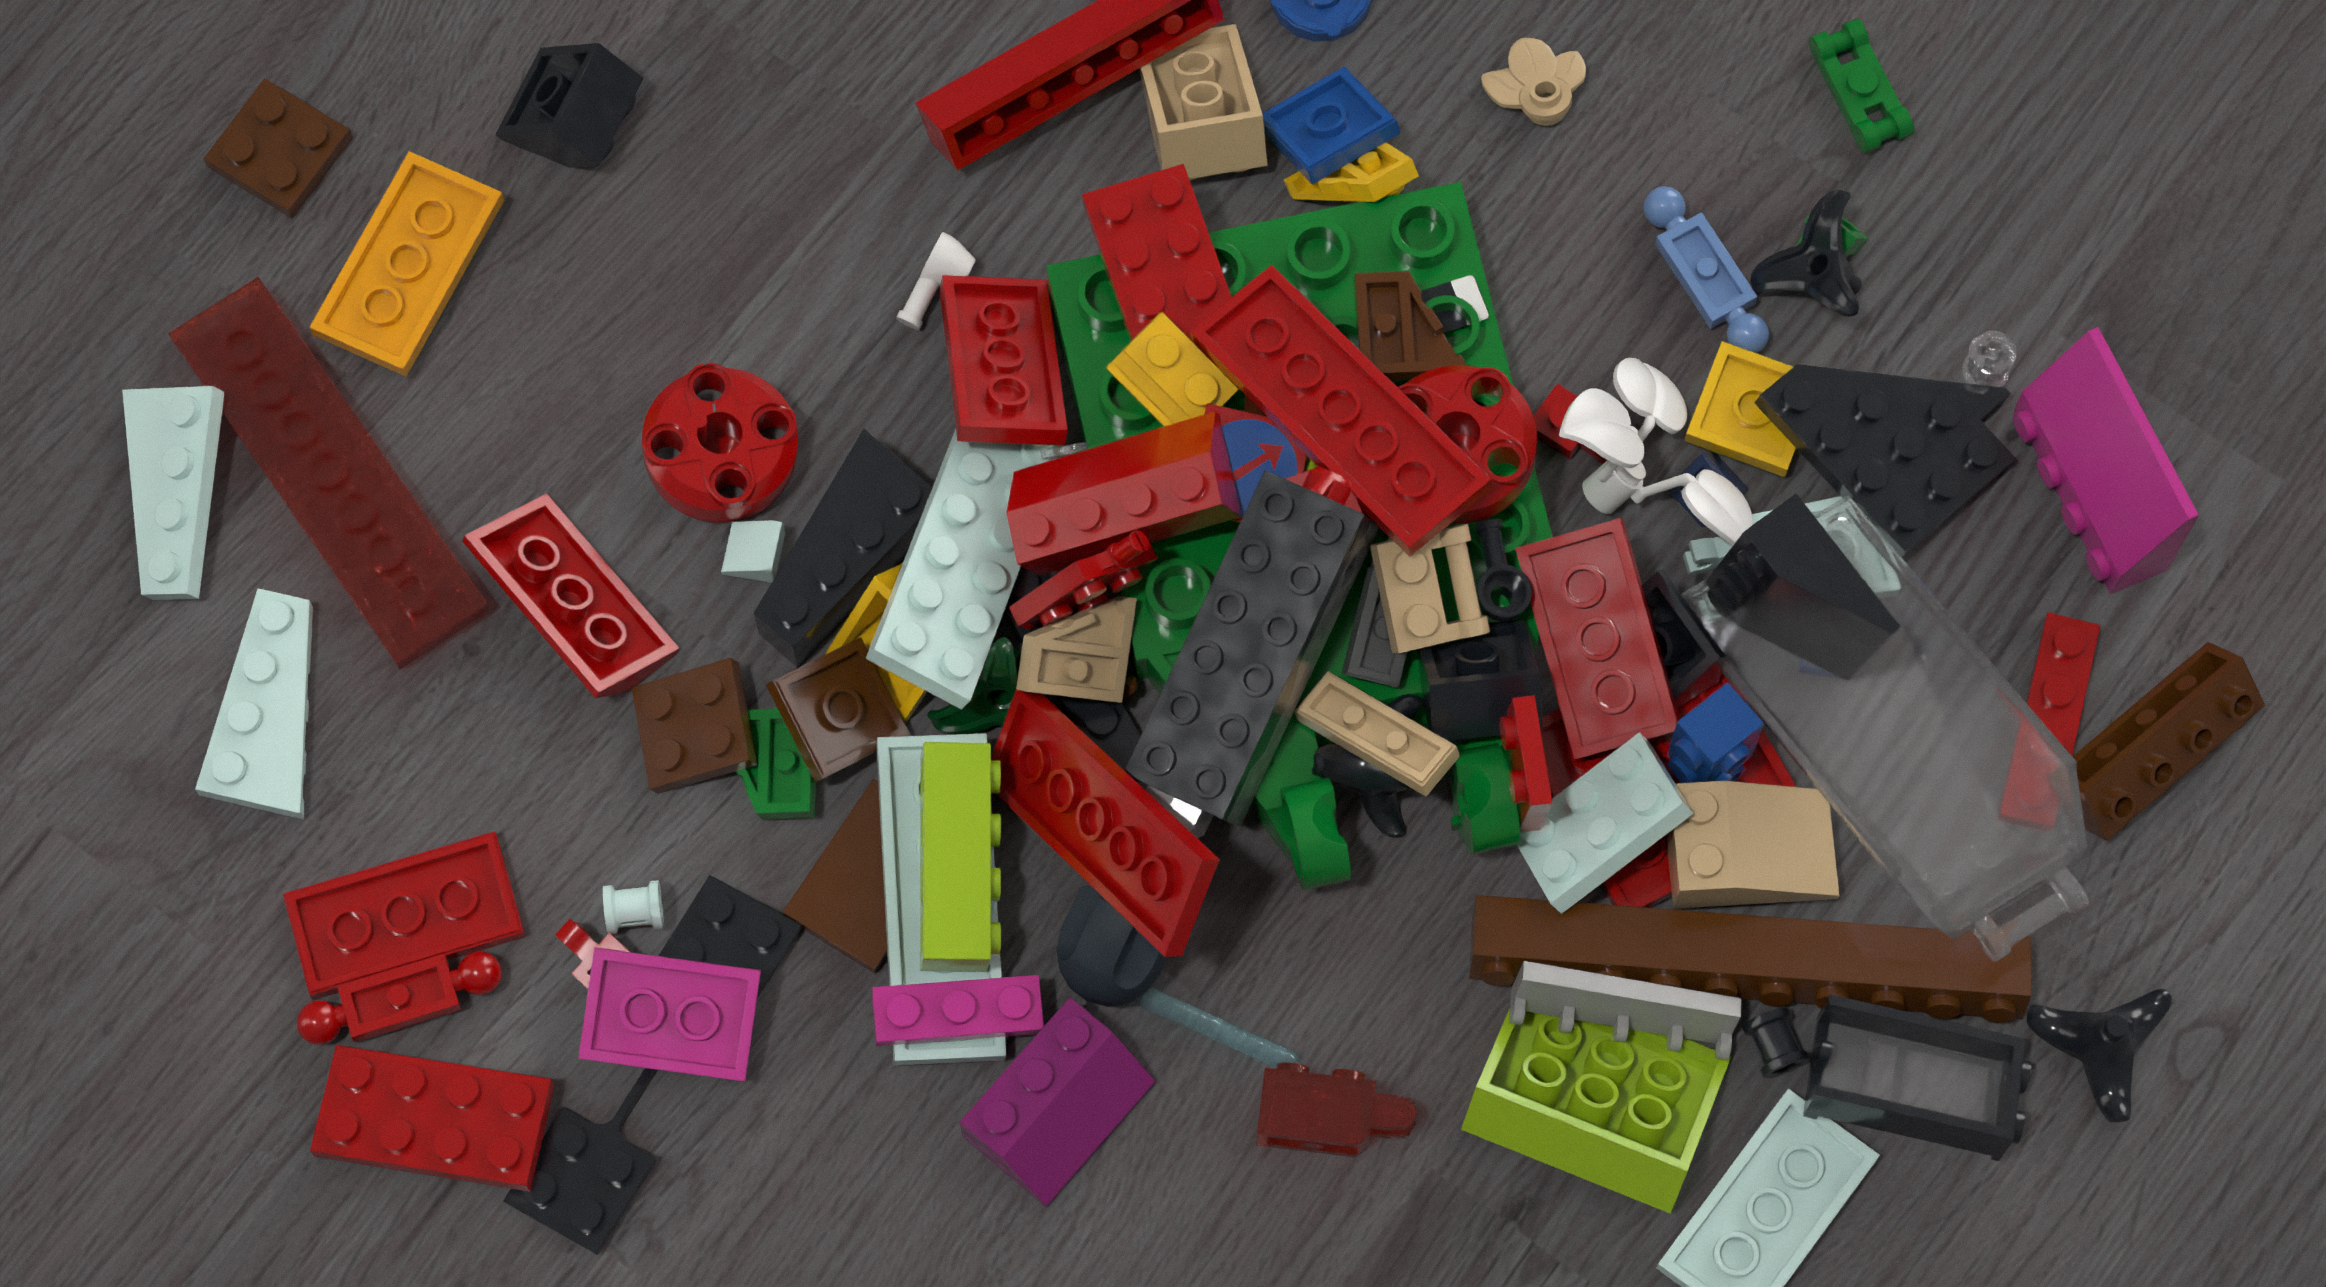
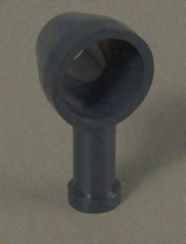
[1475,519,1532,622]

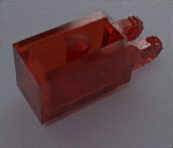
[1256,1062,1418,1157]

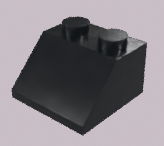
[495,43,643,168]
[1417,619,1542,743]

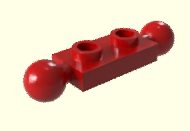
[296,951,502,1045]

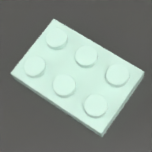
[1517,732,1694,914]

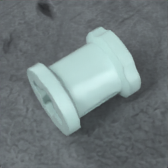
[603,880,664,934]

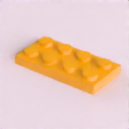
[309,151,505,377]

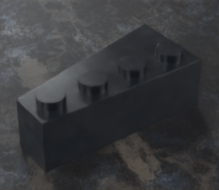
[754,428,933,668]

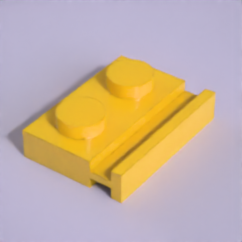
[1105,312,1238,427]

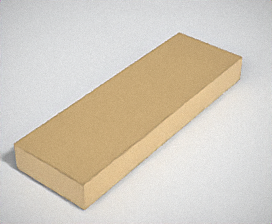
[1294,672,1460,796]

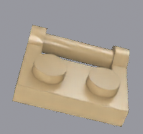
[1370,524,1490,653]

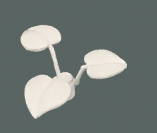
[1559,358,1753,546]

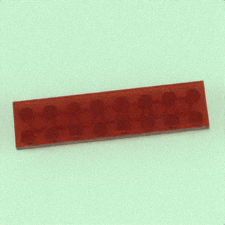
[168,277,490,670]

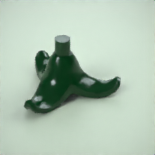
[927,637,1021,735]

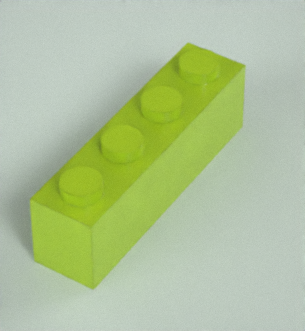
[920,742,1001,972]

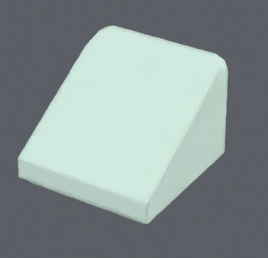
[721,520,785,583]

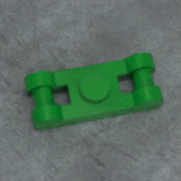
[1809,18,1914,154]

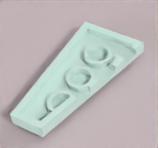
[122,386,224,600]
[195,588,313,820]

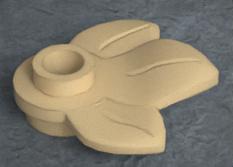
[1481,38,1586,126]

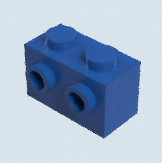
[1667,682,1764,783]

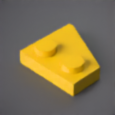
[1283,142,1419,202]

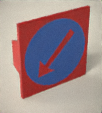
[1204,403,1307,522]

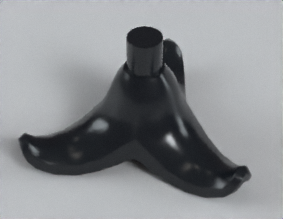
[1750,190,1862,317]
[1311,694,1423,838]
[2026,989,2172,1122]

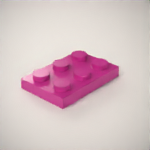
[578,947,761,1081]

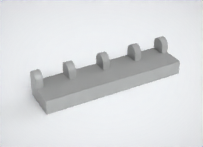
[1509,961,1741,1060]

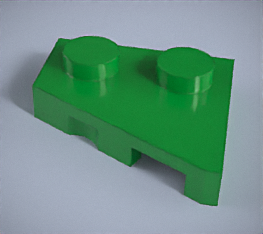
[736,708,816,820]

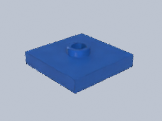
[1262,66,1401,184]

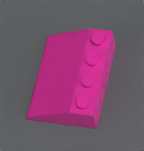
[2013,327,2199,594]

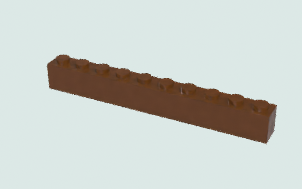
[1469,895,2031,1023]

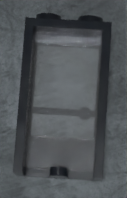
[1803,994,2031,1161]

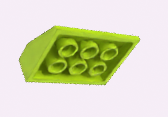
[1461,1009,1731,1214]

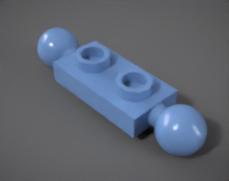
[1643,186,1769,353]

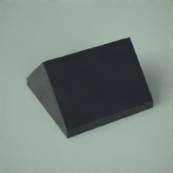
[1642,569,1726,708]

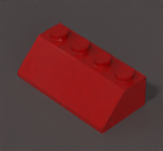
[1006,411,1242,576]

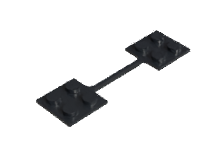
[503,875,803,1255]

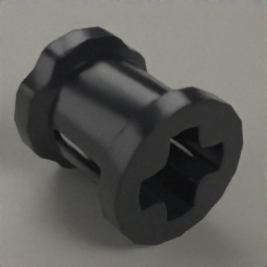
[1742,1007,1810,1078]

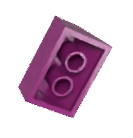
[960,997,1155,1208]

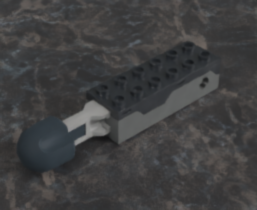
[1057,466,1380,1007]

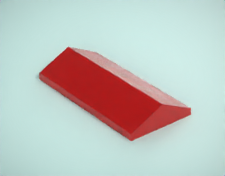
[462,493,680,699]

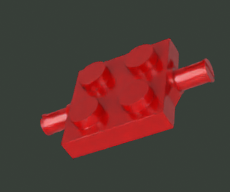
[1009,530,1158,629]

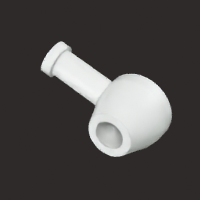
[896,232,976,330]

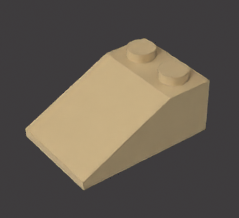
[1139,24,1268,181]
[1666,781,1840,909]

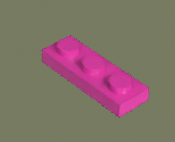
[871,975,1044,1046]

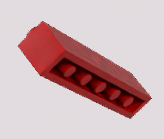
[915,0,1225,171]

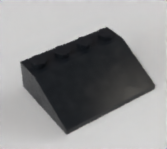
[1705,493,1901,681]

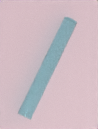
[1139,987,1299,1075]

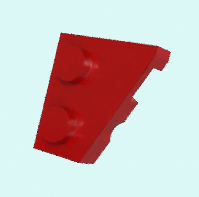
[1500,695,1553,832]

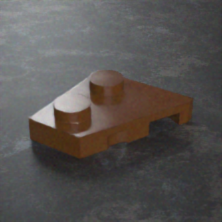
[1354,271,1466,381]

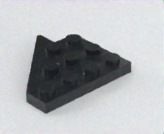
[1754,364,2016,560]

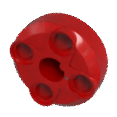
[642,363,798,523]
[1398,365,1537,524]

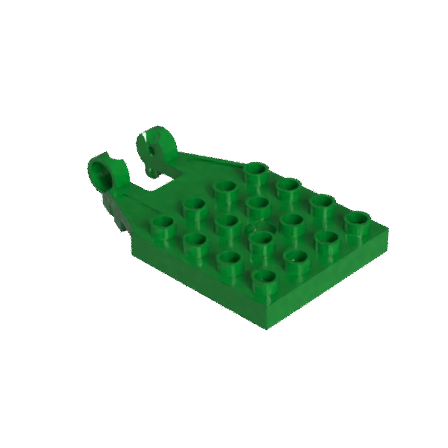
[1046,182,1552,891]

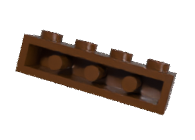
[2050,642,2265,841]

